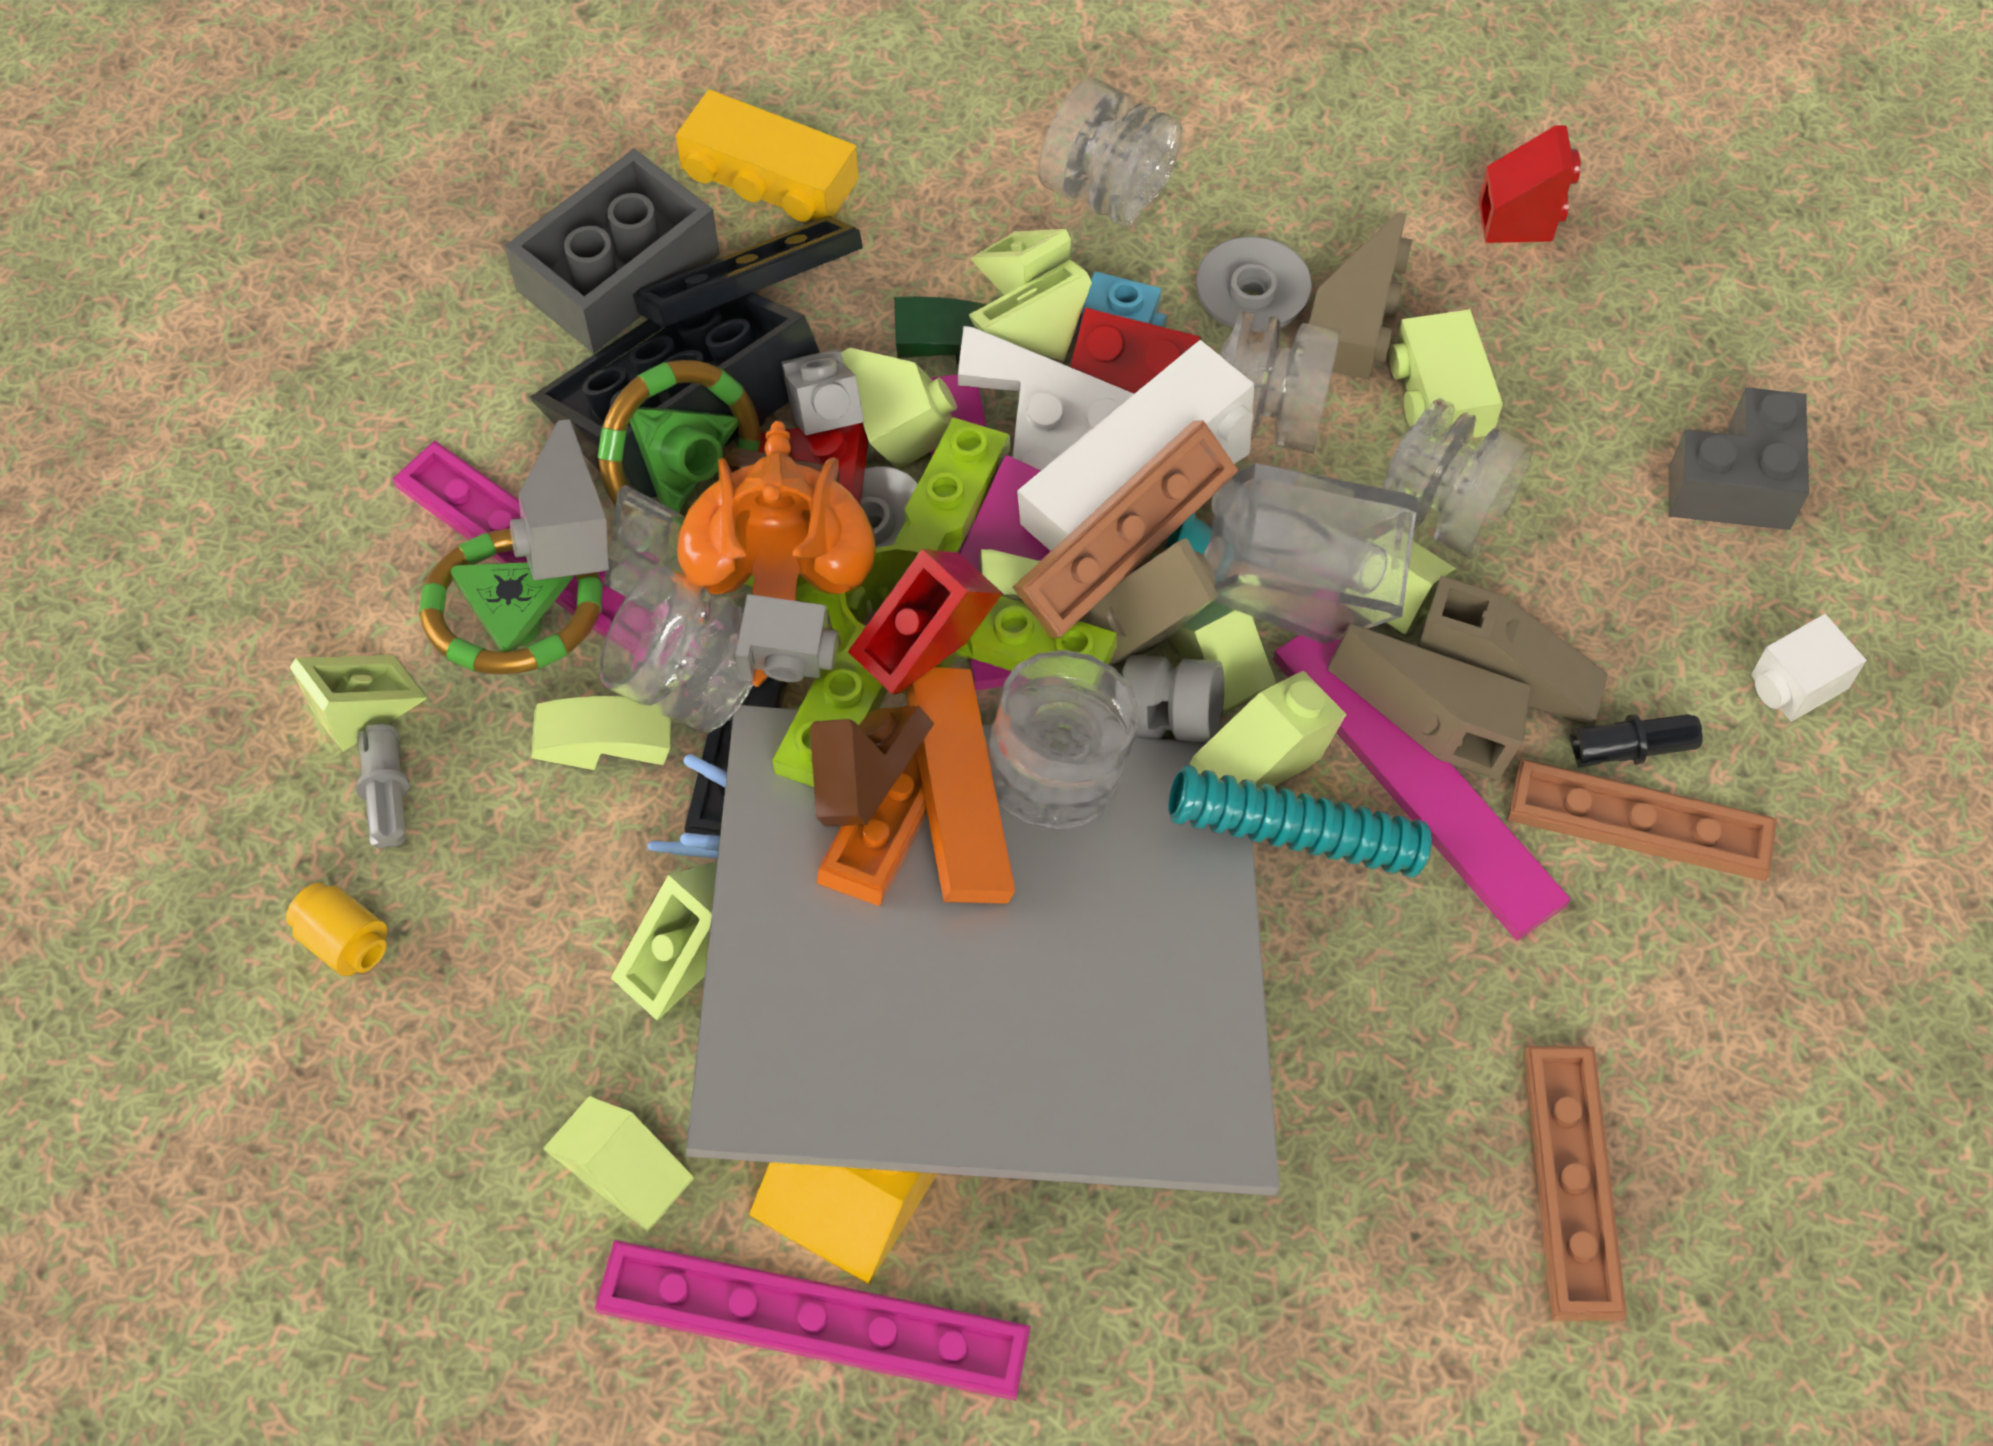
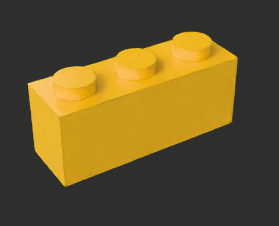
[675,89,859,222]

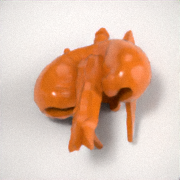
[677,421,876,687]

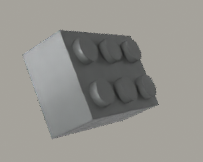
[505,148,720,354]

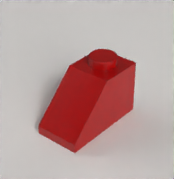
[848,549,1003,694]

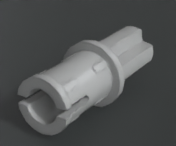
[356,724,410,849]

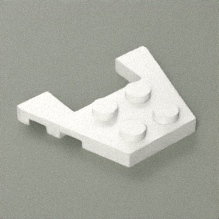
[958,326,1134,549]

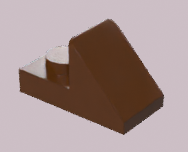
[810,705,934,826]

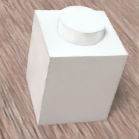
[1751,614,1867,722]

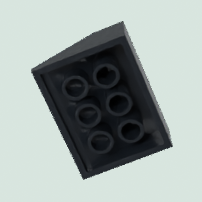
[530,292,820,501]

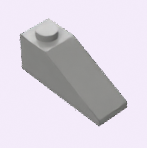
[510,419,609,581]

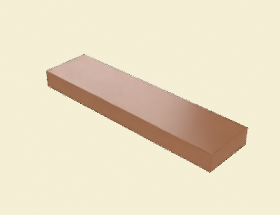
[1013,420,1239,638]
[1507,758,1777,881]
[1523,1046,1627,1321]

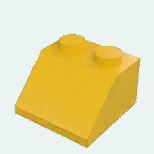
[749,1162,938,1285]

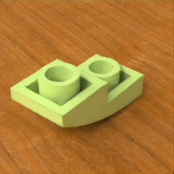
[531,696,671,770]

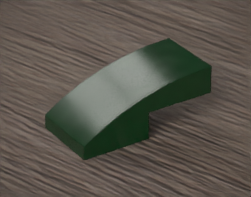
[894,296,987,365]

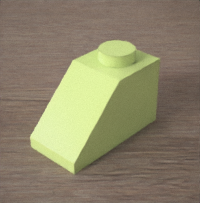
[841,348,957,469]
[1189,670,1347,788]
[611,862,717,1020]

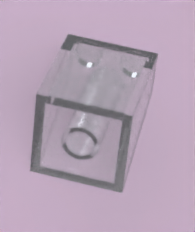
[1204,463,1418,644]

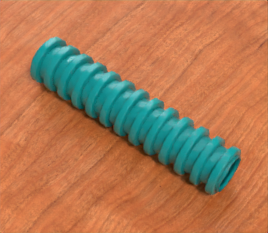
[1168,765,1432,878]

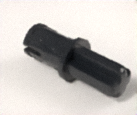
[1570,714,1703,768]

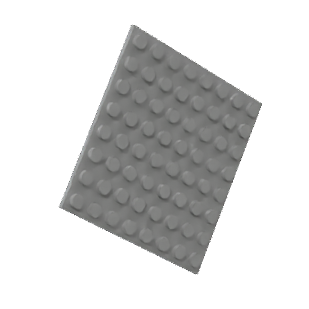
[686,705,1280,1196]

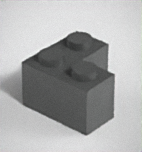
[1669,387,1809,530]

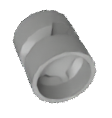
[1119,654,1224,743]

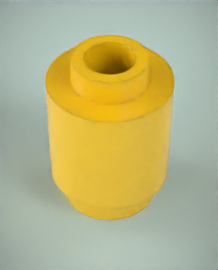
[286,882,387,977]

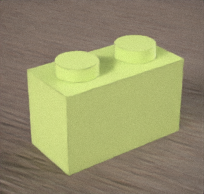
[1389,309,1503,445]

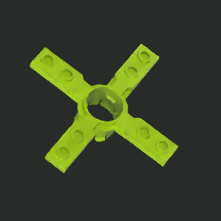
[744,417,1117,787]

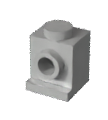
[781,349,864,435]
[735,594,838,682]

